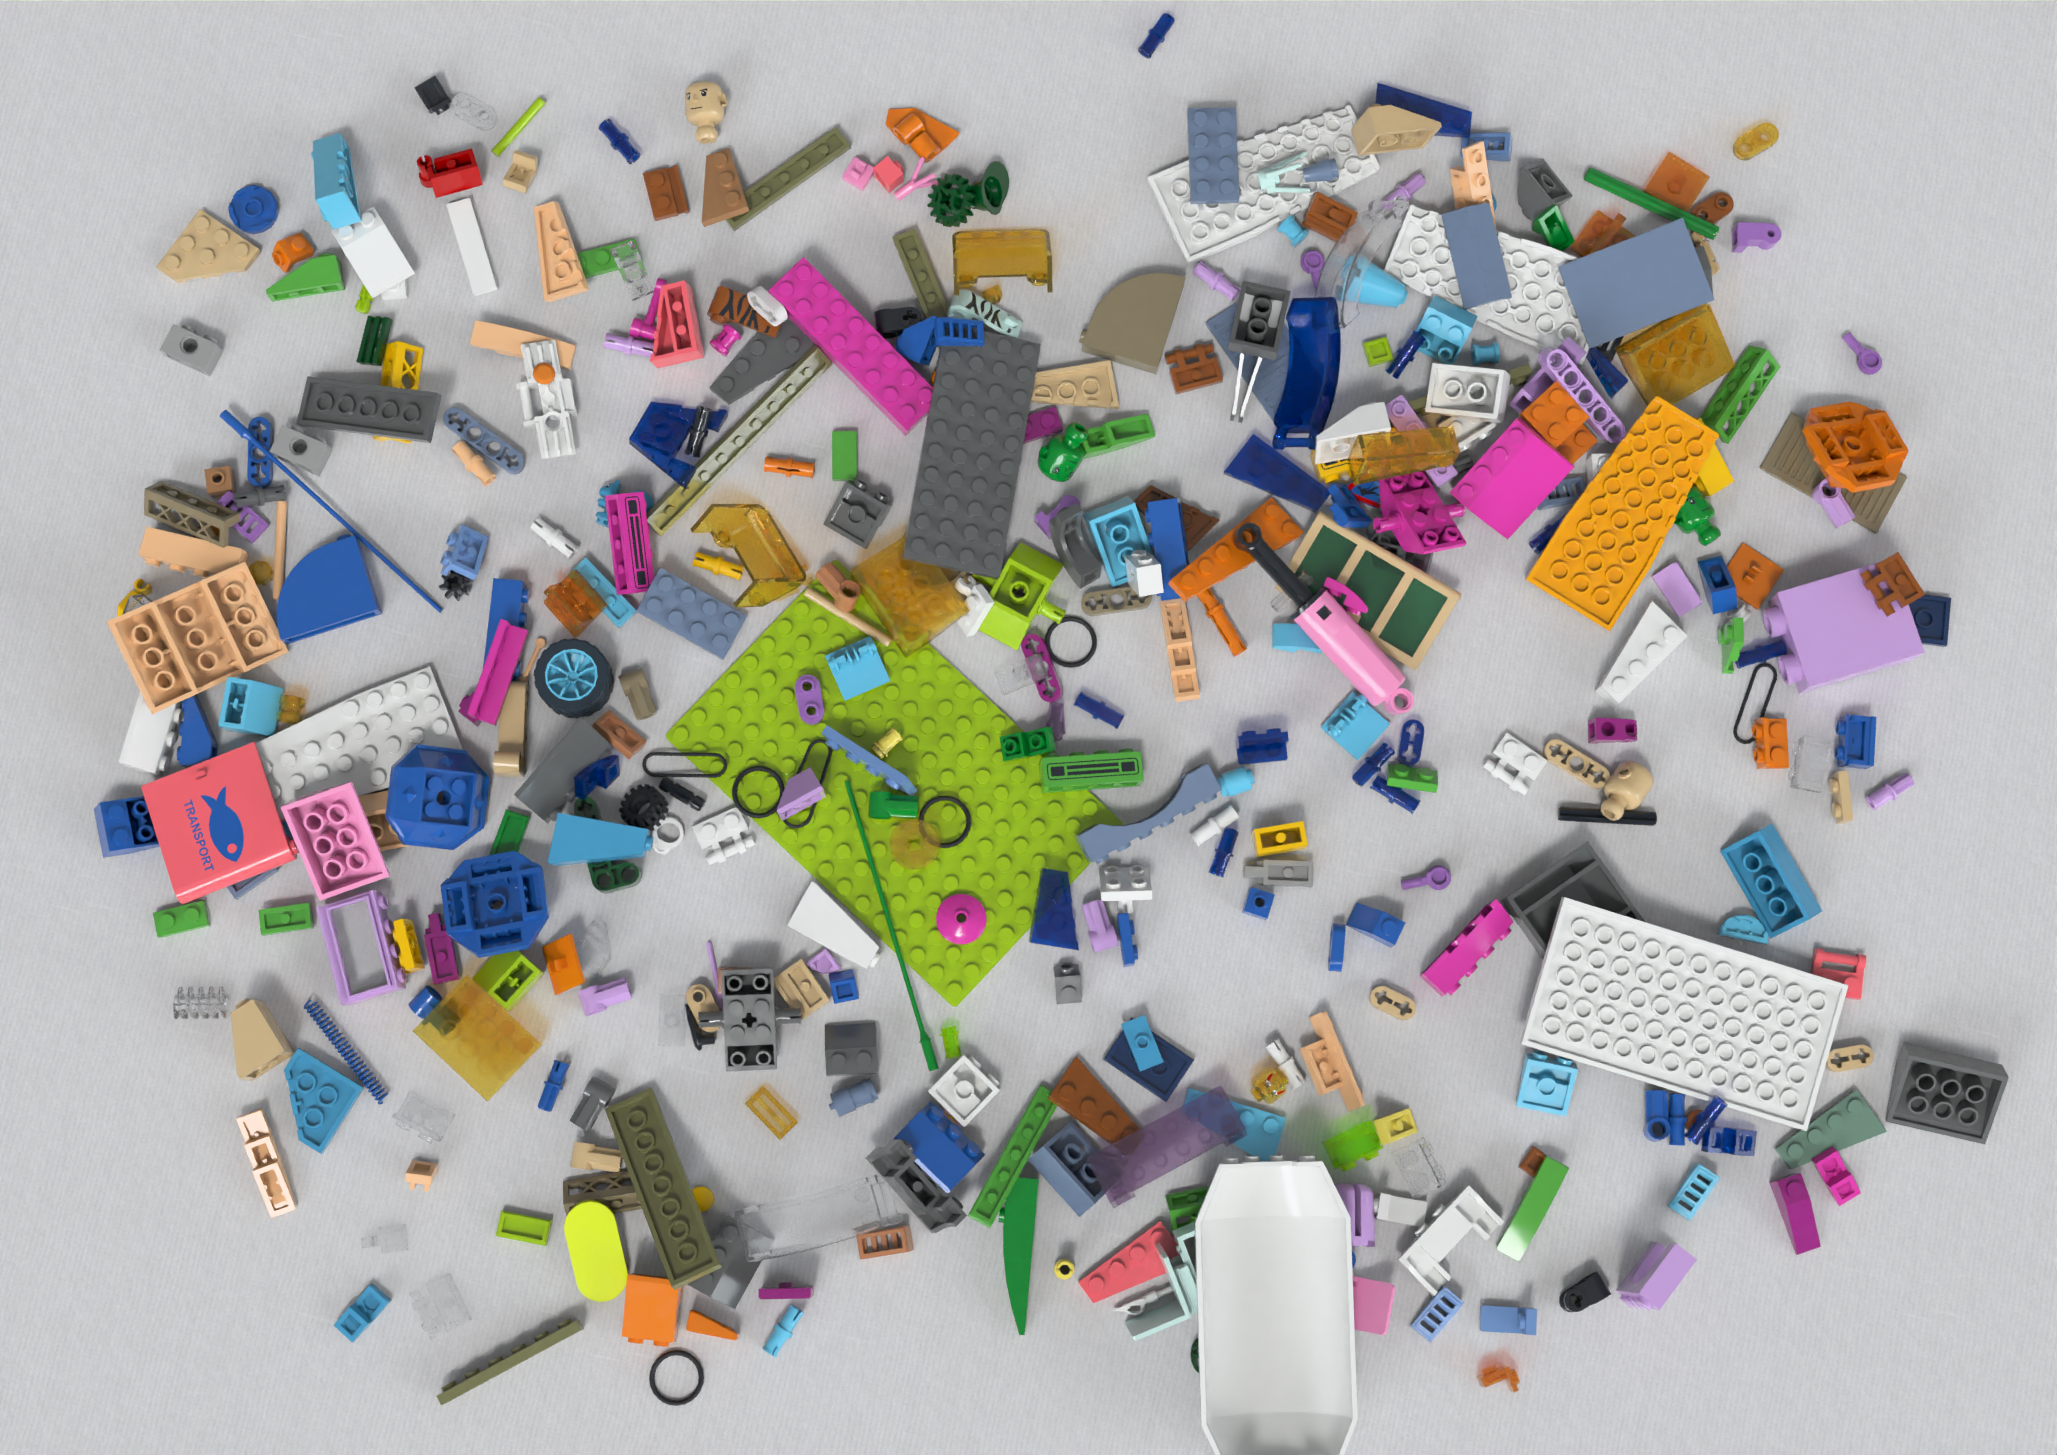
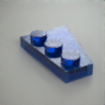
[1029,867,1079,950]

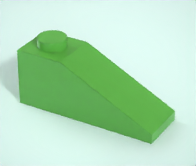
[266,253,345,302]

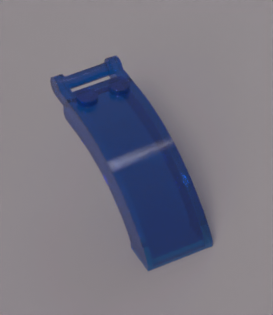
[1272,297,1341,450]

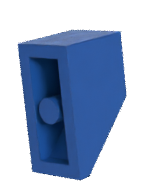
[896,316,937,366]
[1698,556,1737,614]
[1346,903,1406,948]

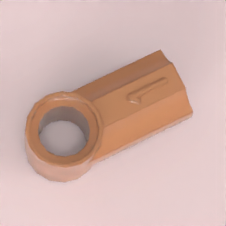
[815,562,861,612]

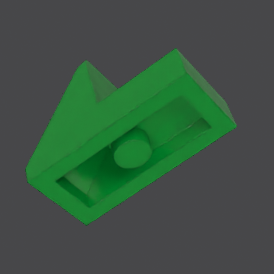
[1532,204,1575,252]

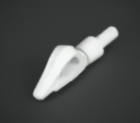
[1114,1286,1173,1316]

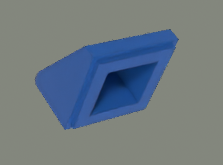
[829,969,859,1004]

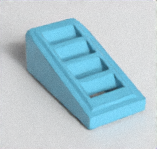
[1668,1164,1720,1221]

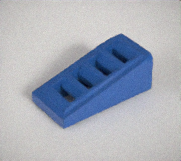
[934,317,984,346]

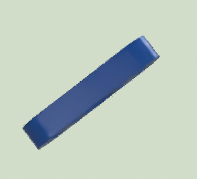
[247,417,273,489]

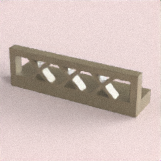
[144,481,240,548]
[563,1171,642,1216]

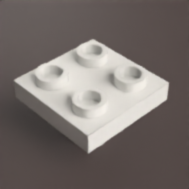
[1099,865,1152,914]

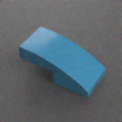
[333,1283,392,1343]

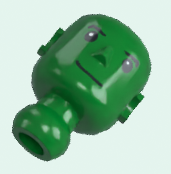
[1037,422,1088,482]
[1674,486,1721,546]

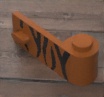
[707,286,781,338]

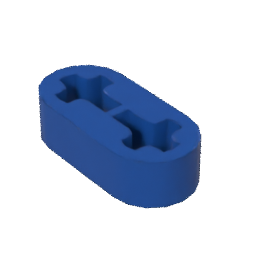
[1328,923,1346,972]

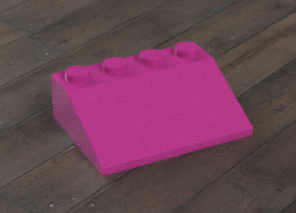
[1449,417,1575,540]

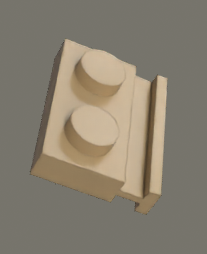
[774,959,831,1021]

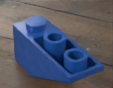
[177,694,218,768]

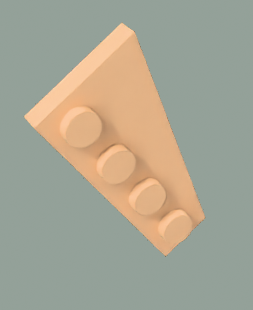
[534,201,589,302]

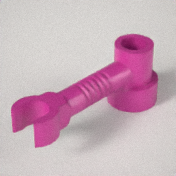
[629,278,667,341]

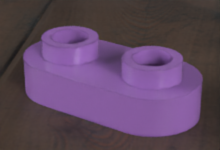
[795,675,824,725]

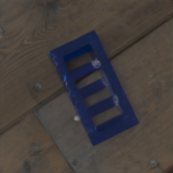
[1586,347,1628,399]

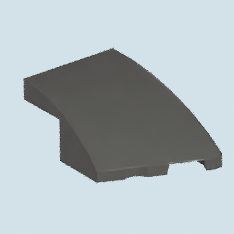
[1366,515,1434,580]

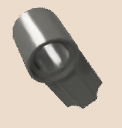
[570,1077,616,1132]

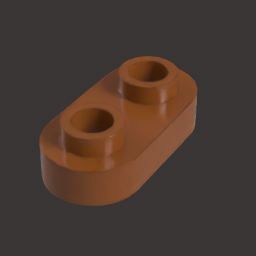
[1690,192,1734,224]

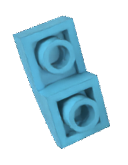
[1272,623,1322,654]

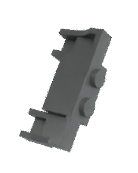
[866,1139,967,1233]

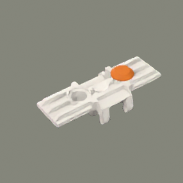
[516,340,578,460]

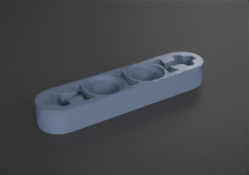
[443,407,525,475]

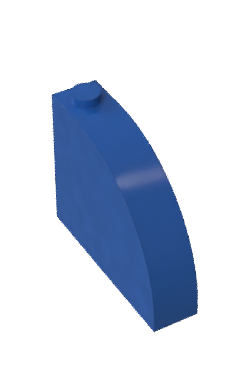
[276,534,382,645]

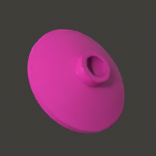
[936,894,986,944]

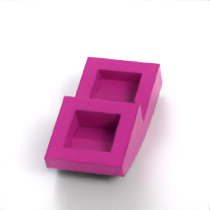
[1811,1146,1861,1206]

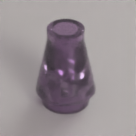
[1042,702,1066,741]

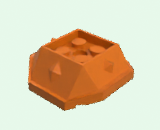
[1802,402,1909,493]

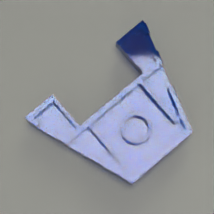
[629,402,728,488]

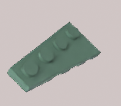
[1774,1090,1887,1169]

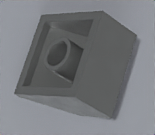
[825,1023,878,1077]

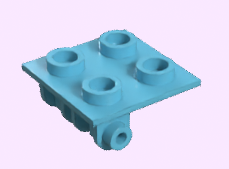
[825,636,890,701]
[1320,691,1390,761]

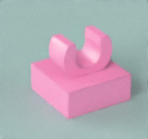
[842,156,873,191]

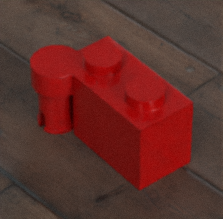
[417,148,483,198]

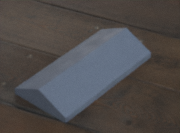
[1441,203,1512,310]

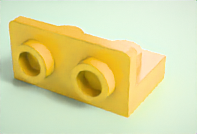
[392,919,425,974]

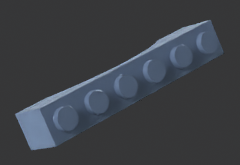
[1074,763,1222,864]

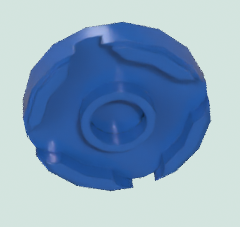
[228,185,279,234]

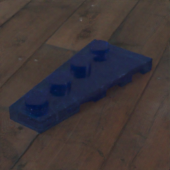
[1375,83,1472,138]
[1223,434,1331,513]

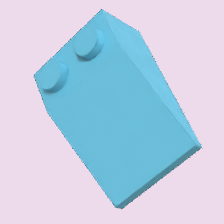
[1083,496,1154,588]

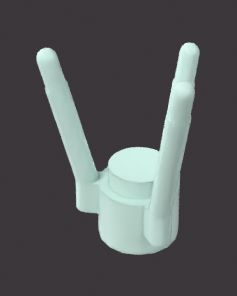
[1257,152,1310,194]

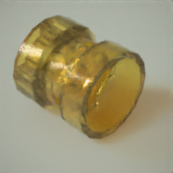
[276,695,306,724]

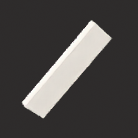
[446,198,498,296]

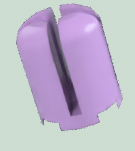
[1334,1183,1375,1247]

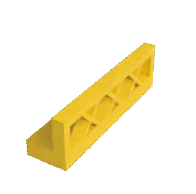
[373,341,423,444]

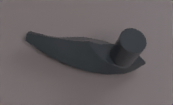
[686,1004,715,1051]

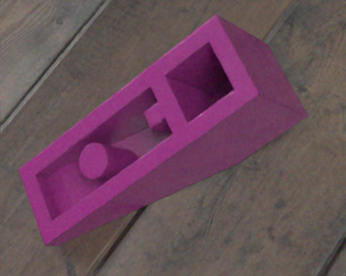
[1769,1173,1821,1255]

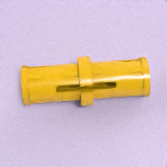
[692,551,744,581]

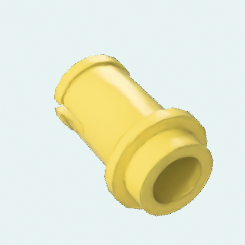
[871,728,903,759]
[1054,1259,1074,1280]

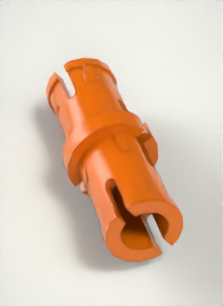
[764,456,815,478]

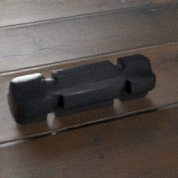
[659,777,706,811]

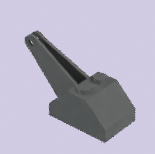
[1227,281,1291,423]

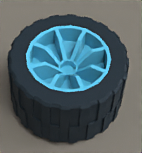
[534,638,614,719]

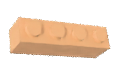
[138,527,249,578]

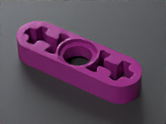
[1021,634,1063,703]

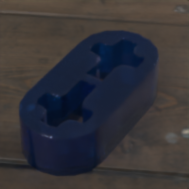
[1397,719,1424,767]

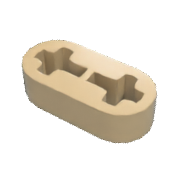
[1369,986,1416,1021]
[1825,1045,1874,1072]

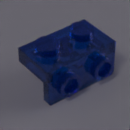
[1235,728,1289,765]

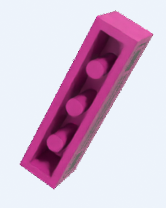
[605,492,655,595]

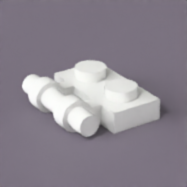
[1483,733,1548,795]
[692,807,755,865]

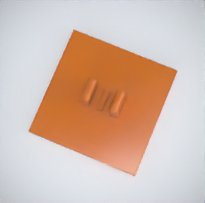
[1727,543,1784,610]
[542,934,585,995]

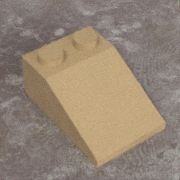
[1351,104,1442,156]

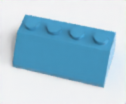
[1720,823,1822,939]

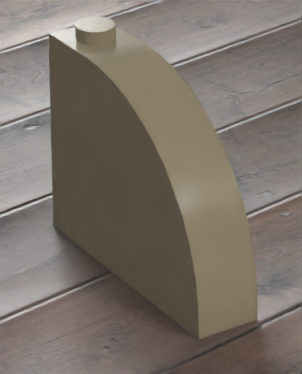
[1079,273,1186,374]

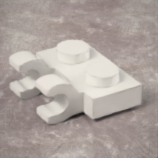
[945,576,994,636]

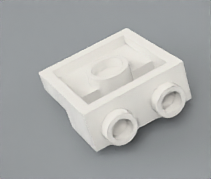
[928,1055,1000,1127]

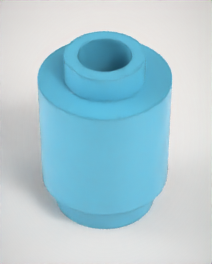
[1216,766,1255,797]

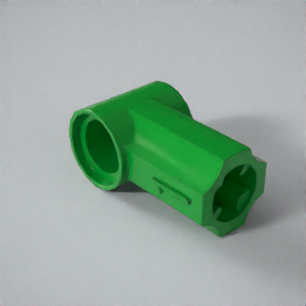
[868,791,919,819]

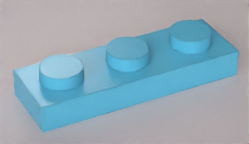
[568,557,637,628]

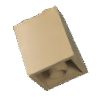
[230,998,295,1081]

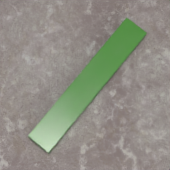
[968,1084,1057,1228]

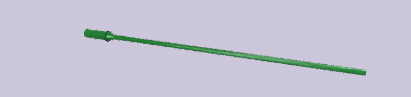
[844,781,939,1072]

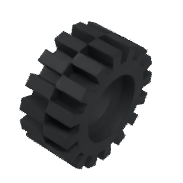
[619,784,669,831]

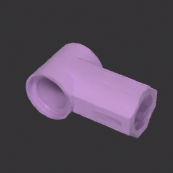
[1812,479,1855,529]
[1082,899,1119,953]
[578,978,632,1016]

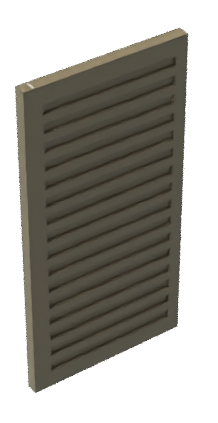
[1760,413,1907,534]

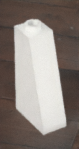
[787,881,881,971]

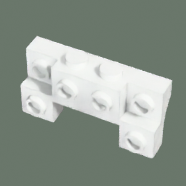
[1397,1185,1504,1296]

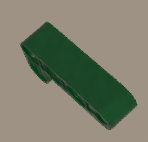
[574,796,642,894]

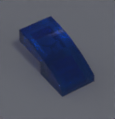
[574,755,620,800]
[1701,1126,1757,1156]

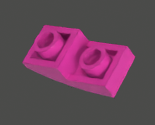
[1324,576,1368,616]

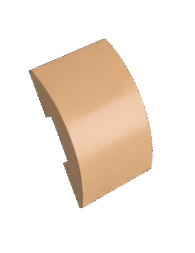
[107,562,288,714]

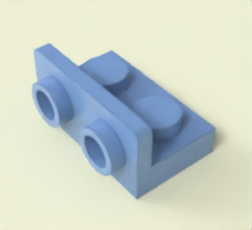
[440,524,489,580]

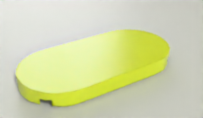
[564,1200,628,1302]

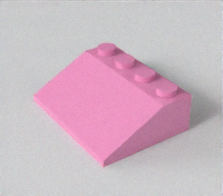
[281,781,390,901]

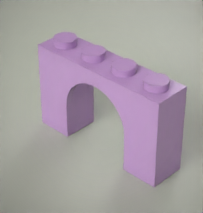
[1616,1242,1697,1310]

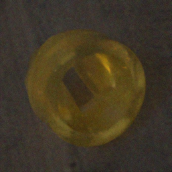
[981,285,1003,305]

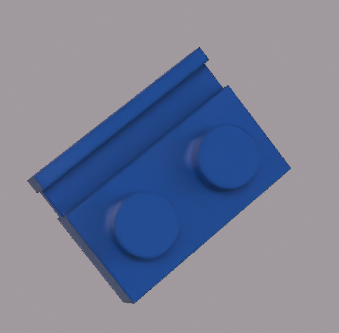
[1117,913,1138,967]

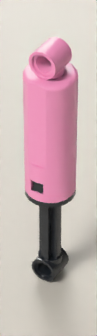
[1232,523,1414,715]

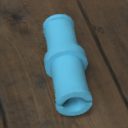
[762,1304,804,1357]

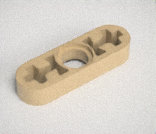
[1543,739,1610,789]

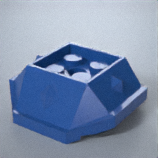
[385,744,490,850]
[440,851,550,958]

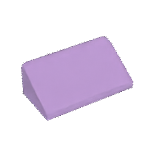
[1652,561,1702,618]

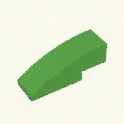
[1081,414,1155,459]

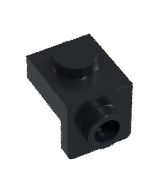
[414,75,452,115]

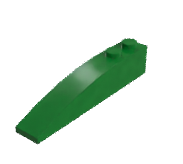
[999,1177,1039,1335]

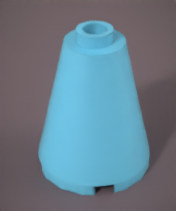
[1337,254,1408,308]

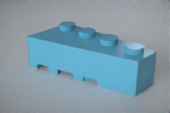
[311,133,361,230]

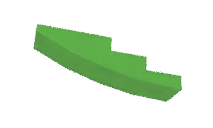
[1496,1155,1569,1261]

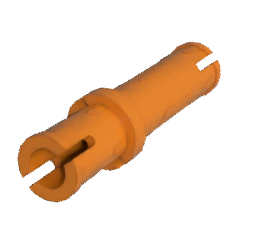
[1197,588,1247,657]

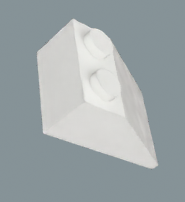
[331,206,415,298]
[1425,363,1511,424]
[1314,402,1391,464]

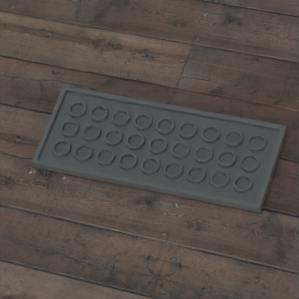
[902,327,1041,579]

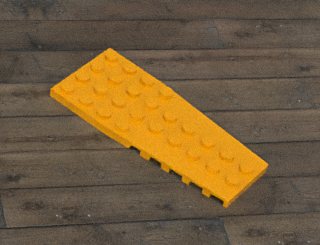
[1525,396,1719,631]

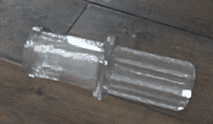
[1270,570,1315,613]

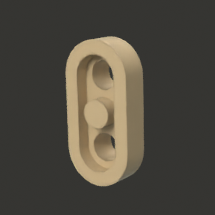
[686,984,722,1032]

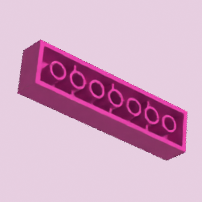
[768,257,933,436]

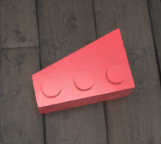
[650,280,705,368]

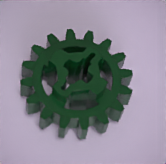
[927,173,977,227]

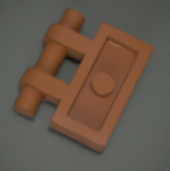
[1164,343,1223,395]
[1860,552,1925,617]

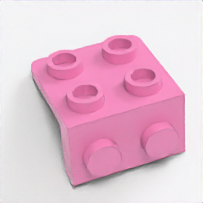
[1353,1276,1395,1335]

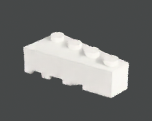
[1595,601,1688,709]

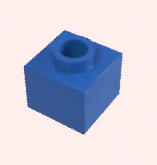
[1242,887,1275,920]

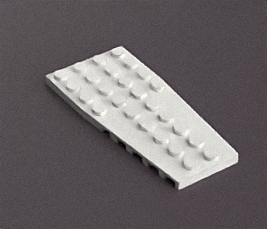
[1147,105,1380,265]
[1384,205,1589,366]
[256,666,463,820]

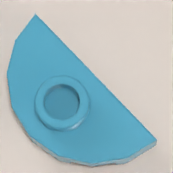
[1717,914,1768,944]

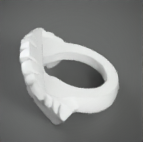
[649,814,684,855]

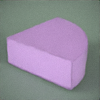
[806,948,841,974]

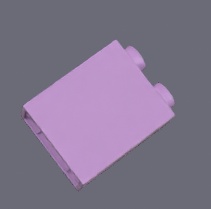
[1762,562,1925,694]

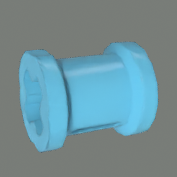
[1277,215,1309,247]
[1471,342,1500,366]

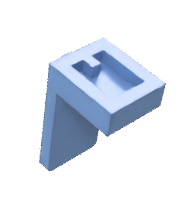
[1480,1305,1537,1335]

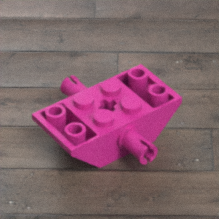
[1373,468,1467,554]

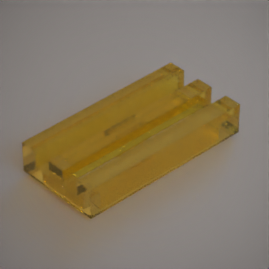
[745,1086,799,1140]

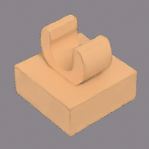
[405,1160,437,1192]

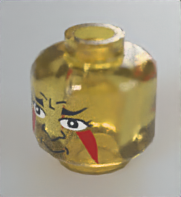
[1250,1067,1288,1104]

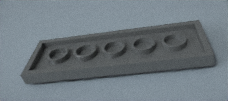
[296,376,442,443]

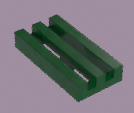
[356,316,393,366]

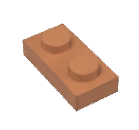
[592,710,647,759]

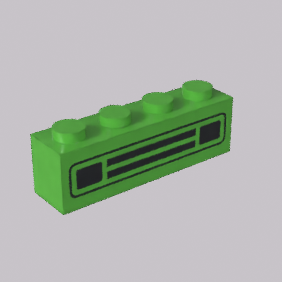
[1039,748,1144,793]

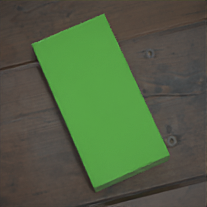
[832,431,857,481]

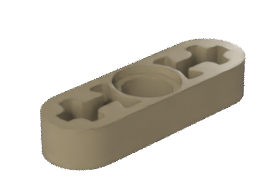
[1081,587,1152,616]

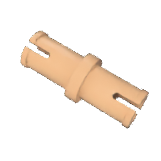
[452,441,496,486]

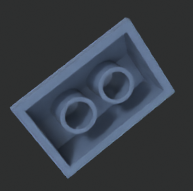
[1028,1120,1122,1217]

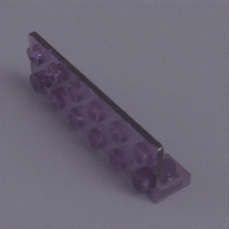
[1087,1086,1248,1208]

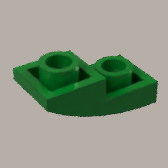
[1000,727,1056,761]

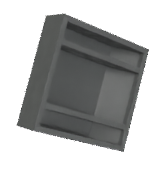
[1501,841,1645,959]

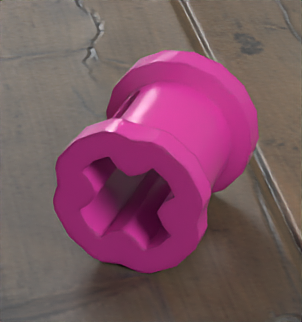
[709,324,742,357]

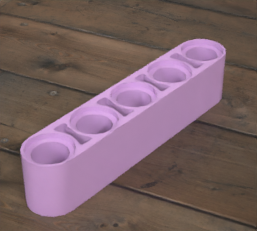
[1538,347,1626,444]

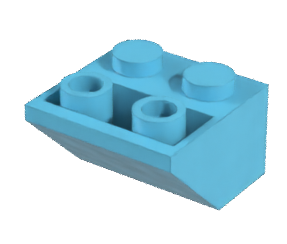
[1409,295,1478,365]
[218,677,284,737]

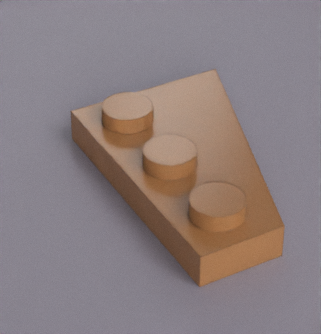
[702,148,750,227]

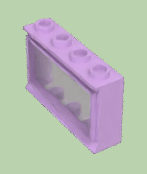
[316,890,407,1006]

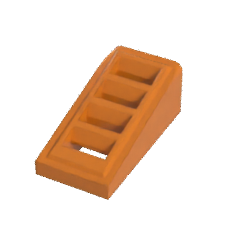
[686,1309,739,1341]

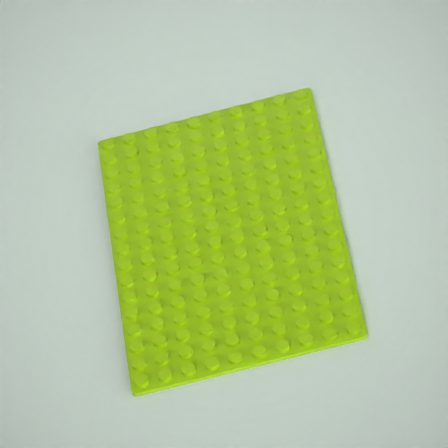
[666,560,1124,1007]

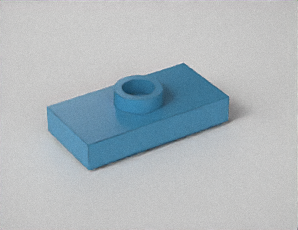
[1121,1015,1163,1072]

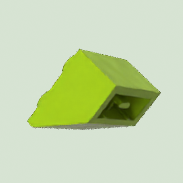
[473,951,545,1012]

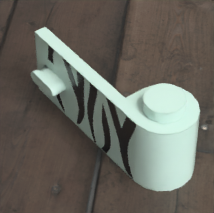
[947,289,1023,339]

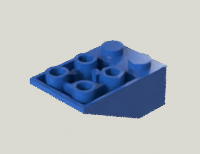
[94,796,160,858]

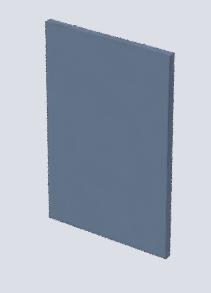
[1558,218,1715,349]

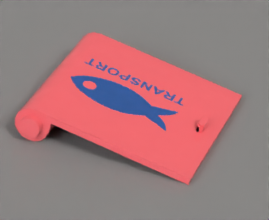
[141,742,299,904]

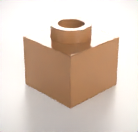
[204,465,237,498]

